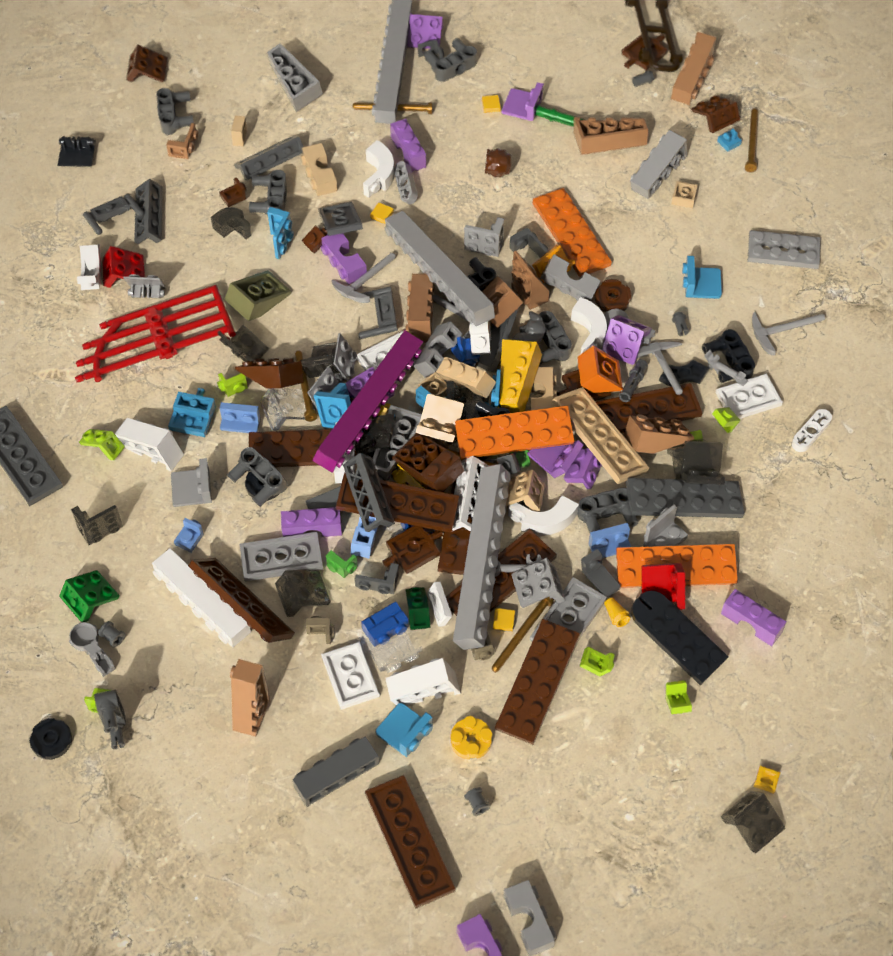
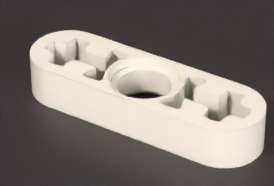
[792,409,832,452]

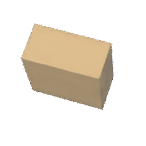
[231,115,247,147]
[672,181,698,208]
[418,372,451,397]

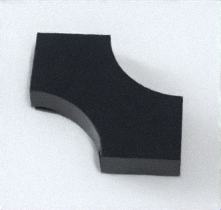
[659,360,709,387]

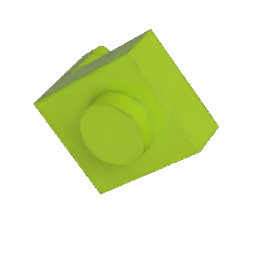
[217,373,248,397]
[712,407,741,433]
[580,646,615,677]
[665,680,692,715]

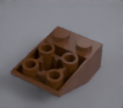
[235,358,304,388]
[392,433,464,492]

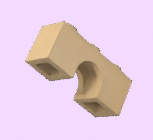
[300,143,337,196]
[436,357,496,398]
[530,367,557,411]

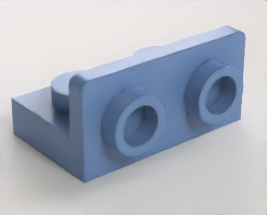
[220,402,260,433]
[588,523,631,558]

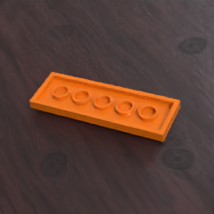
[533,188,611,278]
[455,406,574,459]
[616,544,738,588]

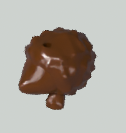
[485,148,512,178]

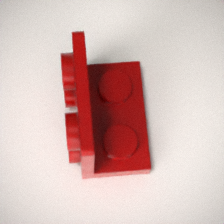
[102,246,145,288]
[641,563,685,610]

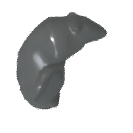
[512,311,546,344]

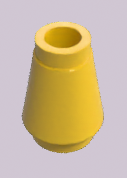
[604,598,630,627]

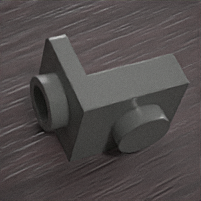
[497,452,521,475]

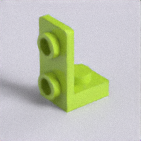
[79,429,125,460]

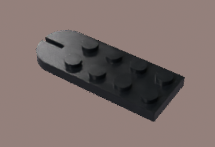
[631,591,729,686]

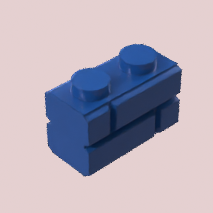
[361,602,409,647]

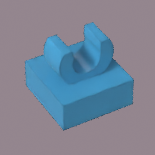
[717,129,742,152]

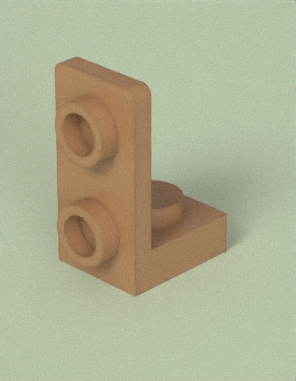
[166,123,198,159]

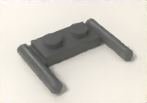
[83,194,144,235]
[358,286,398,339]

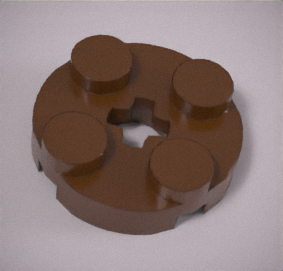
[595,279,631,312]

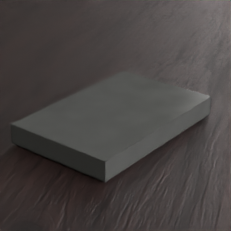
[318,202,363,236]

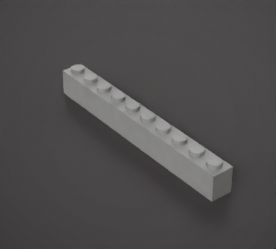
[372,0,412,124]
[384,211,495,327]
[453,464,511,650]

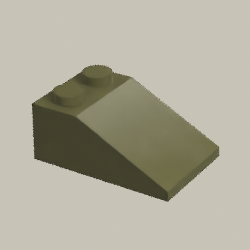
[224,270,292,321]

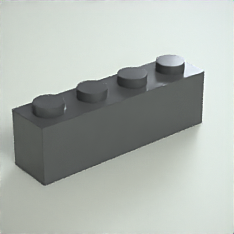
[292,737,379,807]

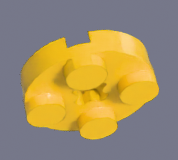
[450,716,492,759]

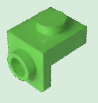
[326,550,358,578]

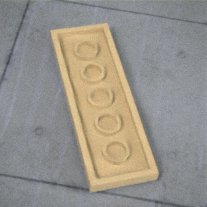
[552,387,649,484]

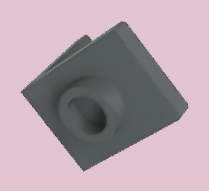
[418,40,444,59]

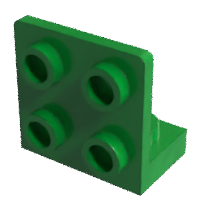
[59,570,120,623]

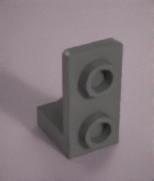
[509,228,548,258]
[581,549,621,597]
[355,563,399,594]

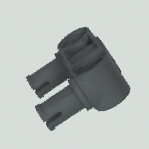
[425,38,477,82]
[156,88,194,135]
[249,170,287,215]
[519,311,572,365]
[227,447,287,507]
[577,488,638,533]
[94,689,126,749]

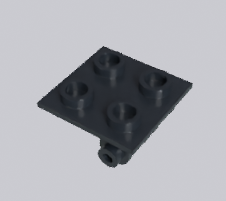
[57,136,96,167]

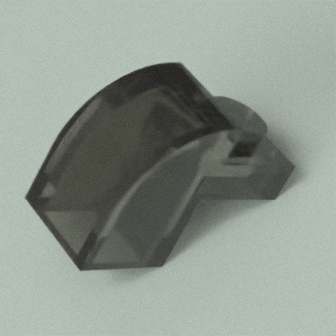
[211,207,251,239]

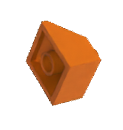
[577,346,623,393]

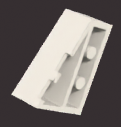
[115,418,184,471]
[386,658,461,706]

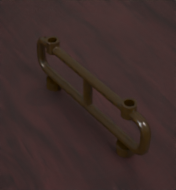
[625,0,683,72]

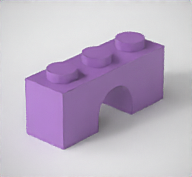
[390,119,426,172]
[321,233,367,285]
[281,507,342,537]
[721,589,786,647]
[456,914,503,956]

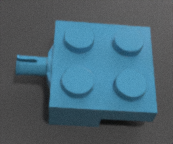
[168,388,216,437]

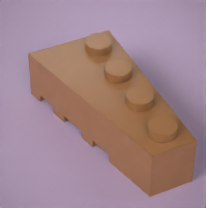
[671,32,716,105]
[573,117,648,155]
[406,274,434,343]
[230,659,270,737]

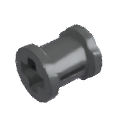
[98,621,125,647]
[464,787,490,816]

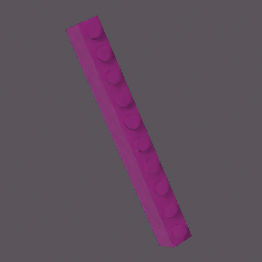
[313,330,423,473]

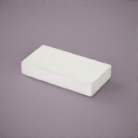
[427,582,452,627]

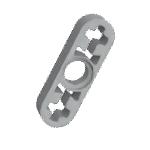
[394,161,418,205]

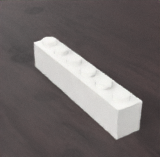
[152,549,251,647]

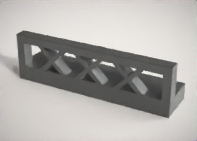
[234,136,304,180]
[134,179,163,244]
[477,308,519,373]
[343,453,395,532]

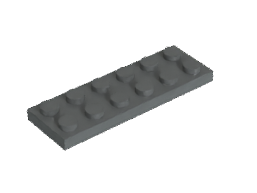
[0,406,63,507]
[626,478,745,518]

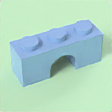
[350,516,378,559]

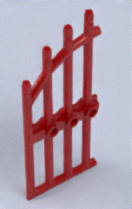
[75,285,236,382]

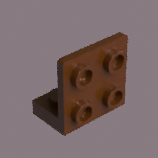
[126,44,168,83]
[691,95,740,133]

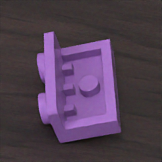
[564,448,602,489]

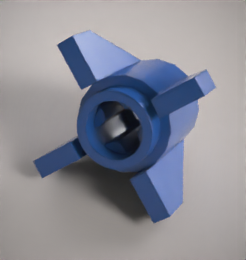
[451,337,480,366]

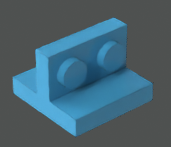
[314,383,351,428]

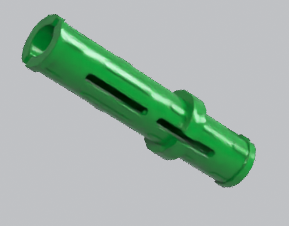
[535,105,586,127]

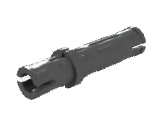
[619,359,648,402]

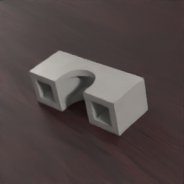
[540,254,600,301]
[413,321,463,377]
[503,880,557,956]

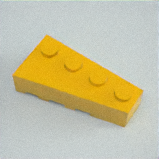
[499,339,542,413]

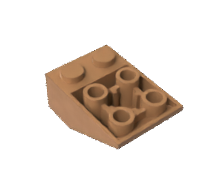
[511,251,549,310]
[481,276,524,328]
[624,414,694,454]

